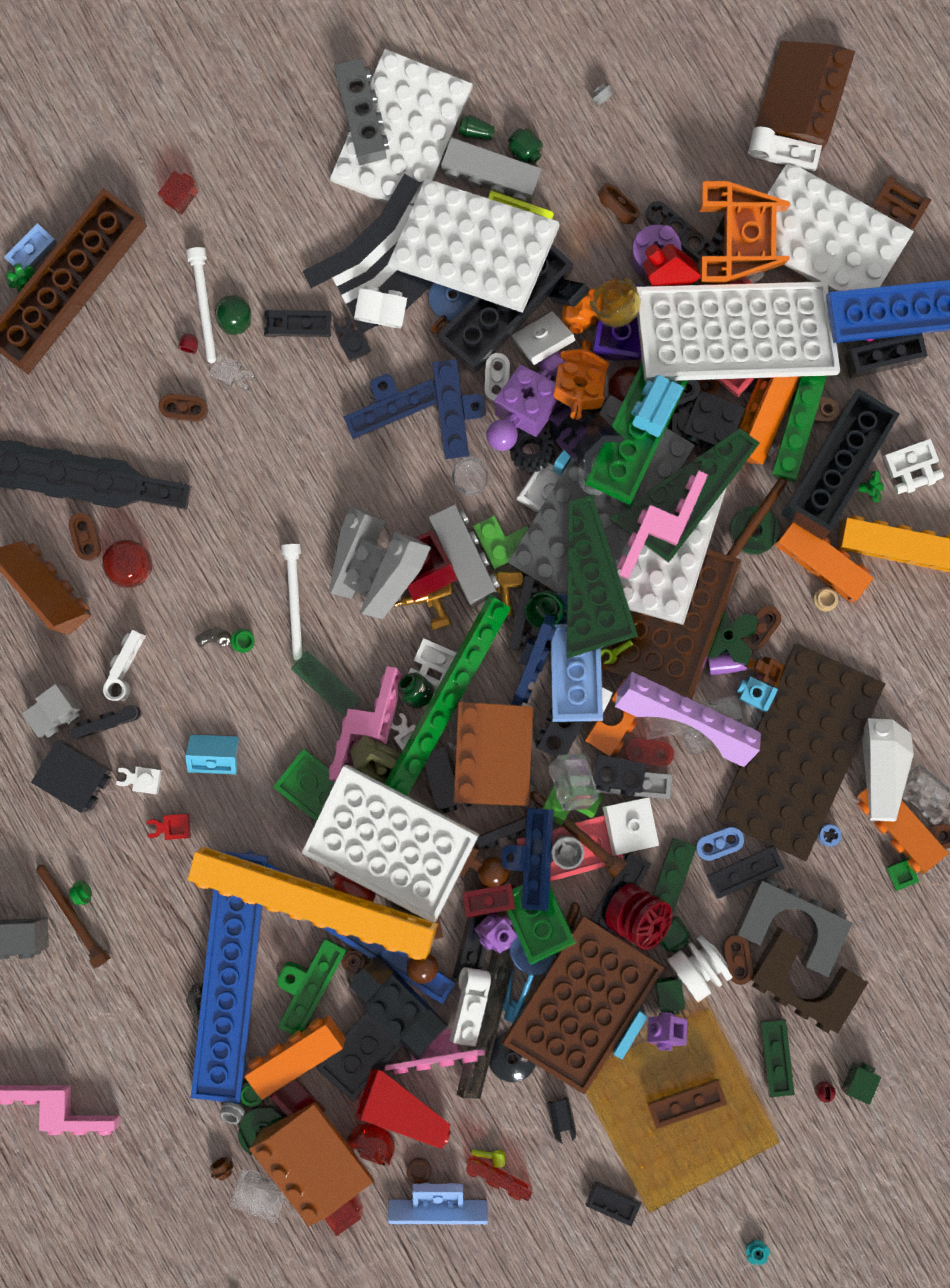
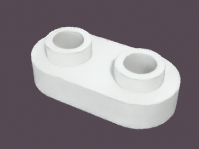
[484,353,510,402]

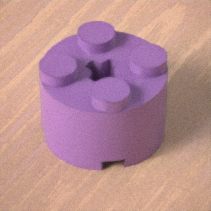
[630,225,682,280]

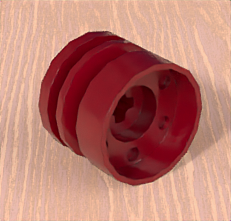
[606,884,672,950]

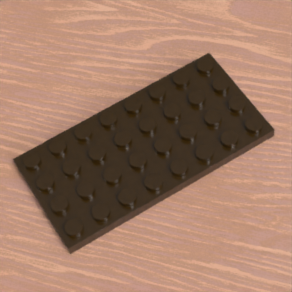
[716,643,886,861]

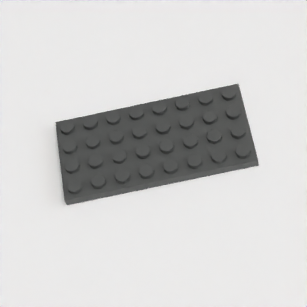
[508,395,695,595]

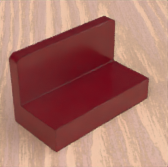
[462,884,516,918]
[270,1078,325,1116]

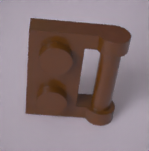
[871,175,932,231]

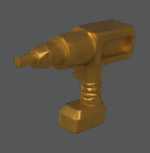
[489,571,524,616]
[394,584,453,631]

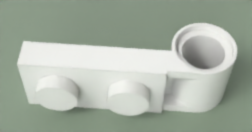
[748,127,822,172]
[103,630,146,701]
[450,967,491,1046]

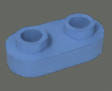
[695,827,744,861]

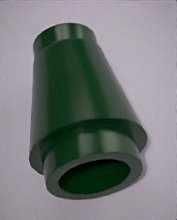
[458,114,495,140]

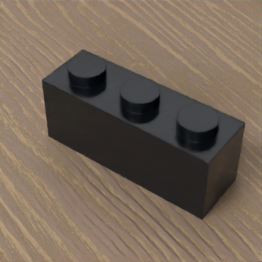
[844,333,928,379]

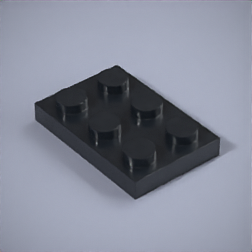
[316,1012,403,1102]

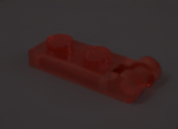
[466,1156,533,1201]

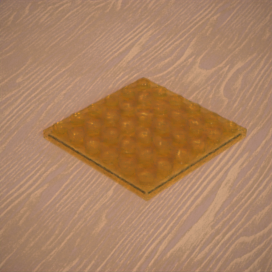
[586,1008,780,1213]

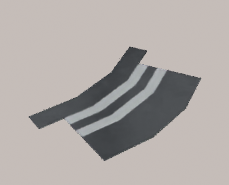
[302,173,434,333]

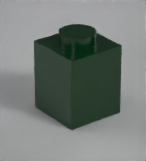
[655,976,686,1015]
[841,1062,881,1105]

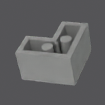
[22,684,85,739]

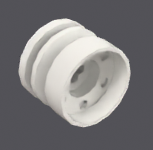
[667,935,732,1002]

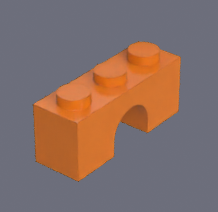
[584,679,637,757]

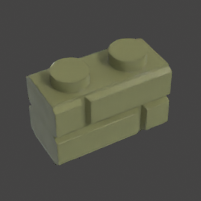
[350,735,401,783]

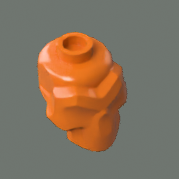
[561,289,602,334]

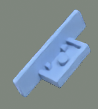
[388,1183,488,1224]

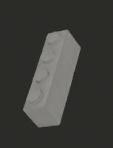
[441,137,542,203]
[429,505,500,608]

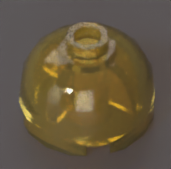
[590,277,641,328]

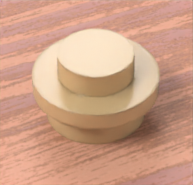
[813,587,838,612]

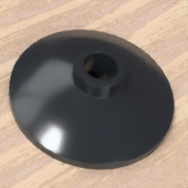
[488,1033,536,1082]

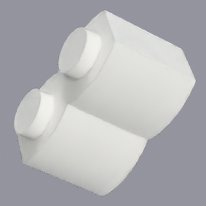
[354,285,407,329]

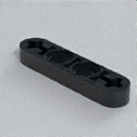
[646,201,724,264]

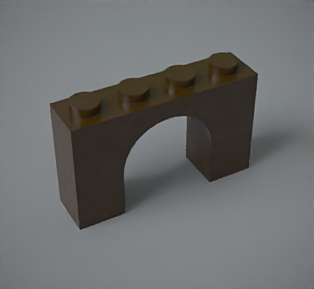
[751,927,868,1034]

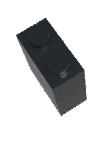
[31,740,112,813]

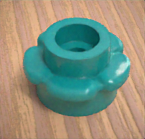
[745,1240,770,1265]

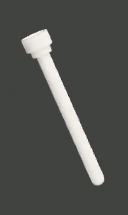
[186,247,216,363]
[281,544,302,661]

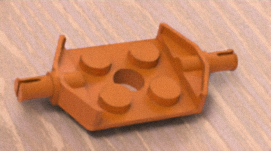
[553,340,609,420]

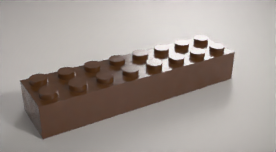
[0,188,147,375]

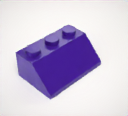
[592,279,649,361]

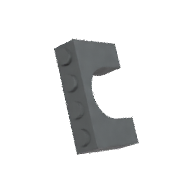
[734,877,852,977]

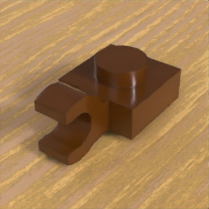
[744,657,786,688]

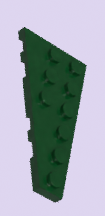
[609,428,760,563]
[567,494,638,659]

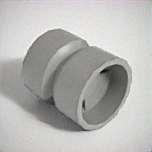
[551,835,584,870]

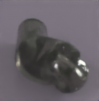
[195,627,231,647]
[186,983,203,1021]

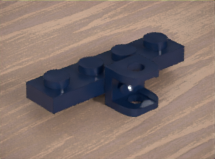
[432,359,486,460]
[343,374,437,440]
[511,614,557,706]
[501,808,554,911]

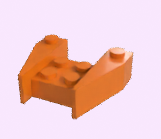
[699,181,790,285]

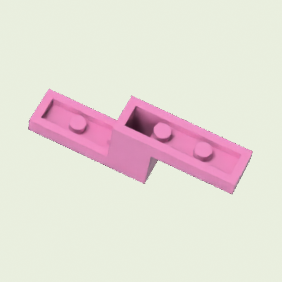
[617,471,708,579]
[329,666,404,783]
[0,1085,120,1135]

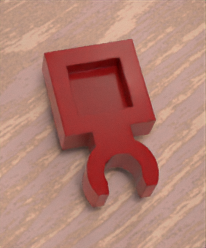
[146,813,191,840]

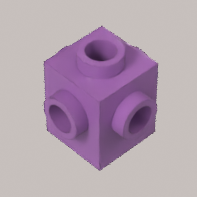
[474,913,518,953]
[647,1012,688,1051]

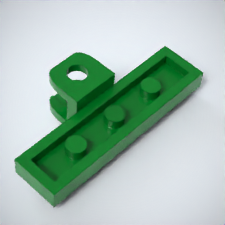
[277,937,346,1035]

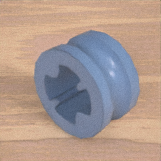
[818,824,842,847]

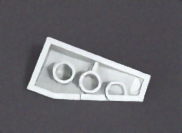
[862,718,914,821]

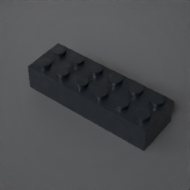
[438,244,573,375]
[780,389,900,540]

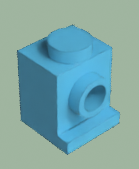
[736,677,778,712]

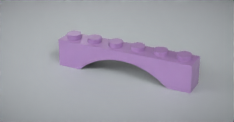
[615,672,761,767]

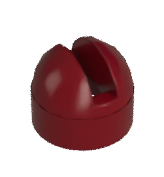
[177,334,198,354]
[815,1081,836,1103]

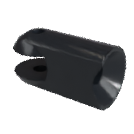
[546,1097,577,1144]

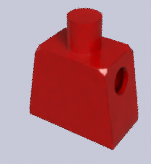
[643,244,702,286]

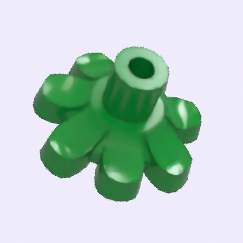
[6,263,35,292]
[859,470,884,503]

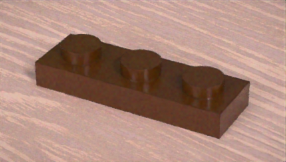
[647,1078,727,1129]

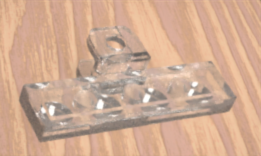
[641,695,743,755]

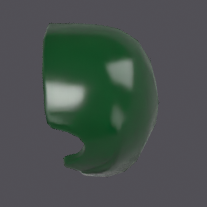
[215,295,251,335]
[524,590,564,630]

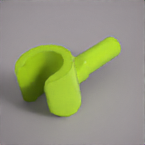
[601,640,633,664]
[471,1149,506,1167]

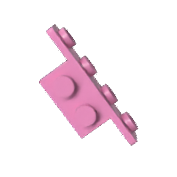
[385,1029,485,1075]

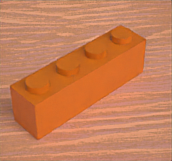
[738,376,801,465]
[774,522,874,603]
[856,788,949,875]
[244,1015,346,1100]

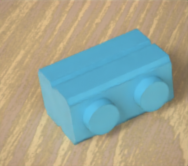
[631,375,683,437]

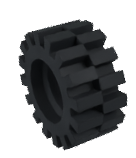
[510,428,554,473]

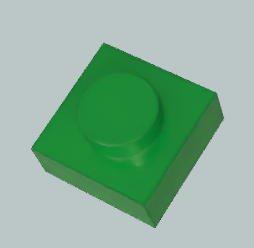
[885,858,919,891]

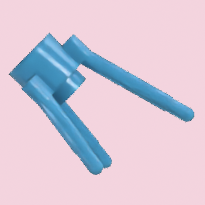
[502,966,534,1023]

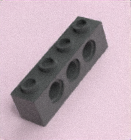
[334,58,390,166]

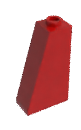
[354,1069,451,1149]

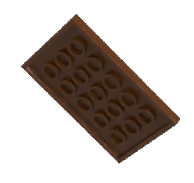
[601,549,742,700]
[501,915,664,1095]

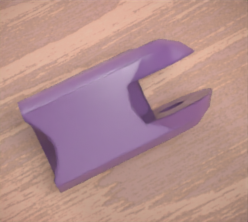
[708,650,748,676]

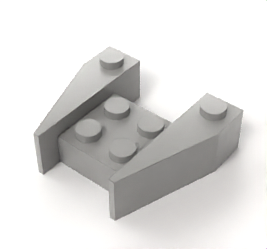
[329,506,431,619]

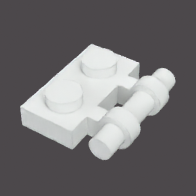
[883,439,944,494]
[408,638,456,691]

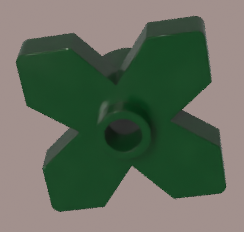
[707,611,758,665]

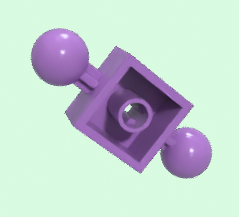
[486,350,566,451]

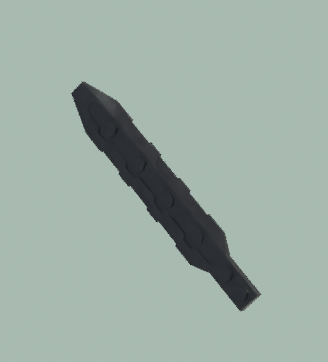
[0,440,192,510]

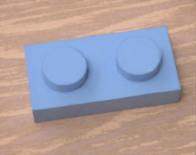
[4,223,57,269]

